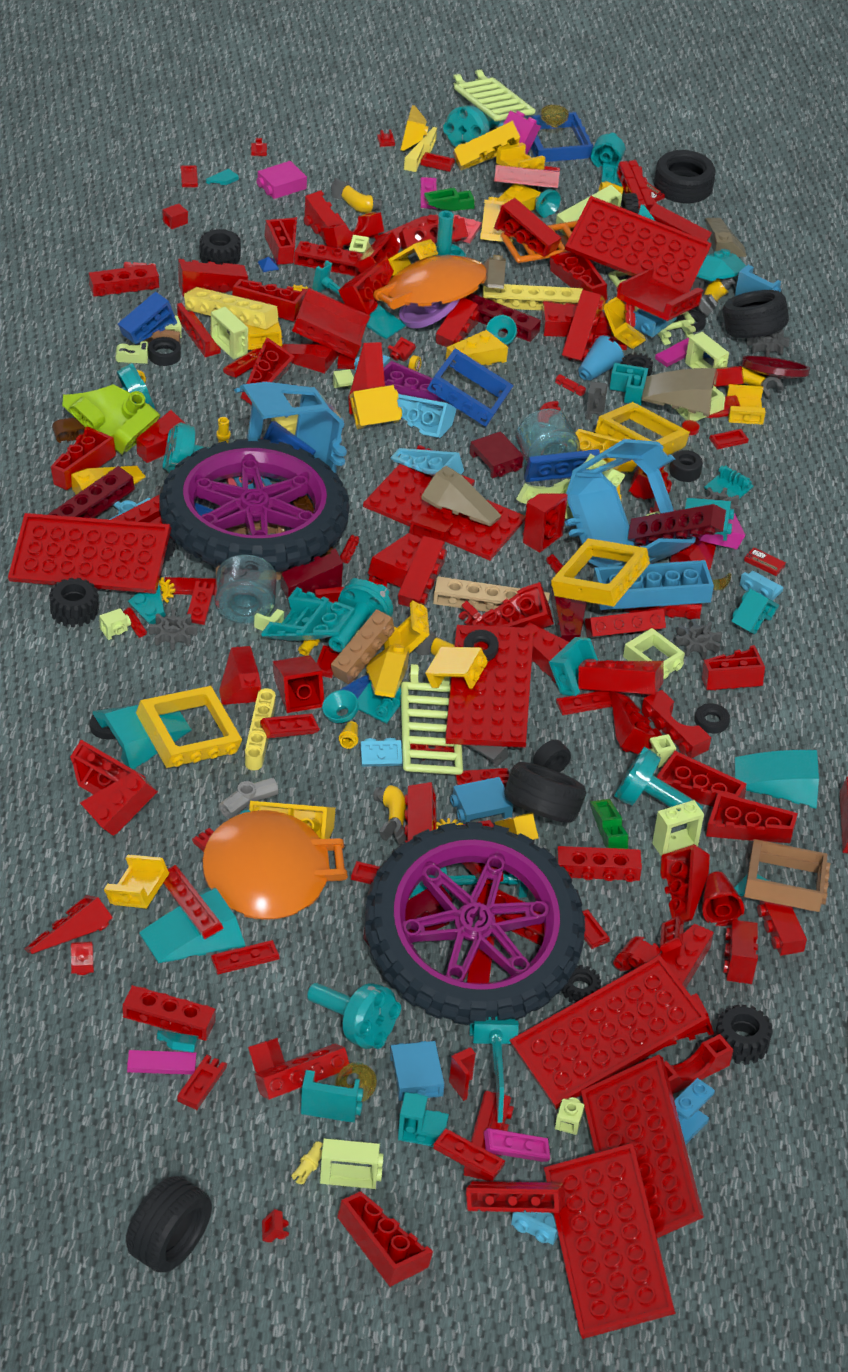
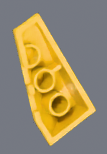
[401,105,429,151]
[569,429,637,472]
[71,466,146,495]
[366,644,410,698]
[249,801,336,839]

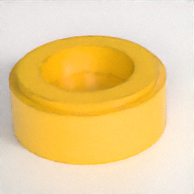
[408,355,421,371]

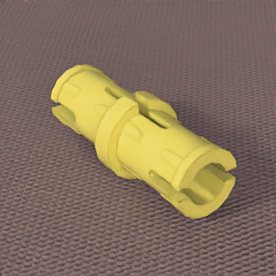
[292,1141,323,1184]

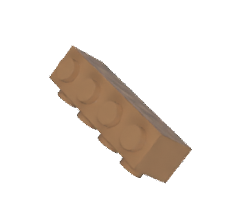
[331,609,395,684]

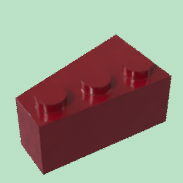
[281,548,343,600]

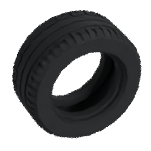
[654,150,716,204]
[723,290,789,338]
[504,762,586,823]
[125,1176,212,1273]

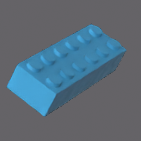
[593,560,714,610]

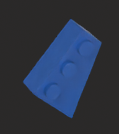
[118,291,177,345]

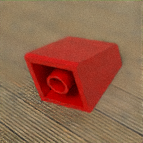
[272,655,324,713]

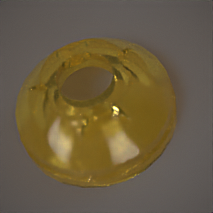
[541,105,569,127]
[336,1062,377,1102]

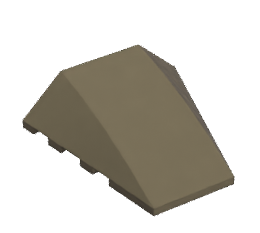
[642,368,718,417]

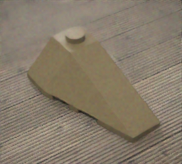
[705,218,747,257]
[481,255,506,289]
[421,466,501,526]

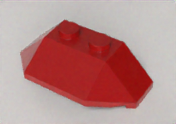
[70,740,146,795]

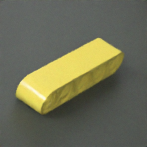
[245,688,276,770]

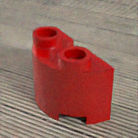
[613,936,661,971]

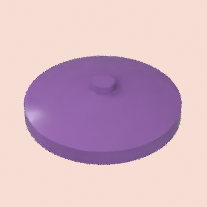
[399,299,460,328]

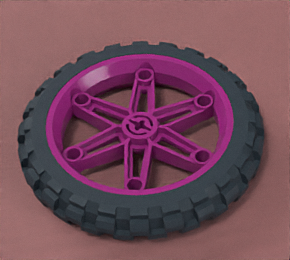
[159,439,350,573]
[365,822,585,1025]

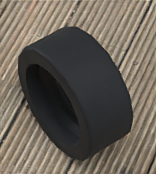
[148,337,181,366]

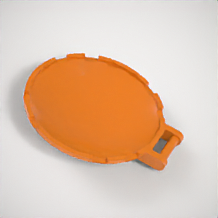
[373,255,487,309]
[203,810,348,920]

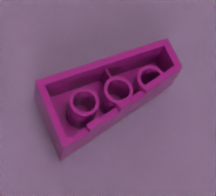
[384,361,448,403]

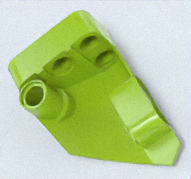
[62,384,160,456]

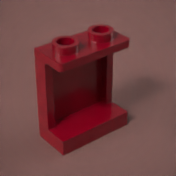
[470,431,524,478]

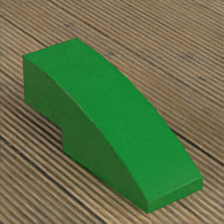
[424,188,475,211]
[590,799,628,849]

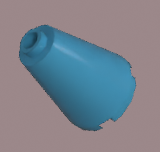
[578,335,624,381]

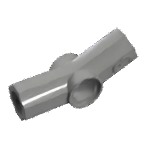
[219,778,278,818]

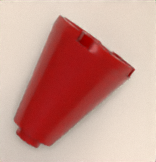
[702,871,744,926]

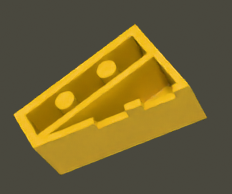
[495,813,539,840]

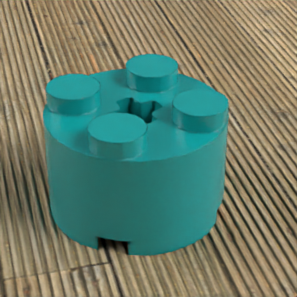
[591,132,626,167]

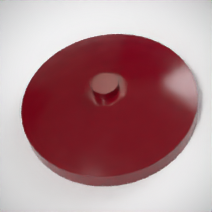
[741,356,810,379]

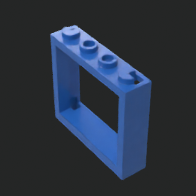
[524,112,593,162]
[427,348,514,427]

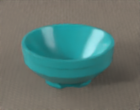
[535,189,561,218]
[486,315,517,345]
[322,690,359,723]

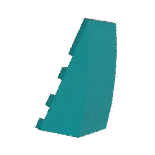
[261,587,356,641]
[92,704,192,770]
[734,750,819,809]
[139,888,246,963]

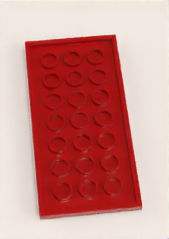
[565,195,712,293]
[363,464,525,561]
[8,513,171,593]
[446,625,534,748]
[510,955,708,1109]
[581,1054,704,1238]
[544,1143,676,1339]

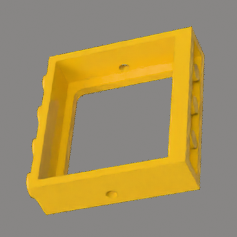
[595,402,690,455]
[551,538,650,607]
[136,686,242,768]

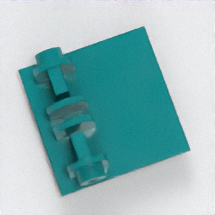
[704,465,754,499]
[357,681,401,724]

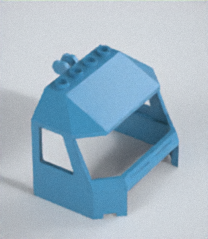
[232,382,347,499]
[565,439,696,567]

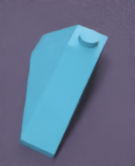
[397,394,457,438]
[390,448,464,477]

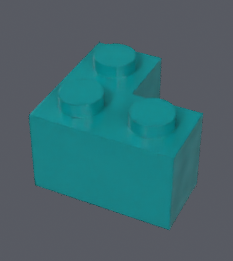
[610,363,648,406]
[732,588,779,634]
[398,1092,449,1147]

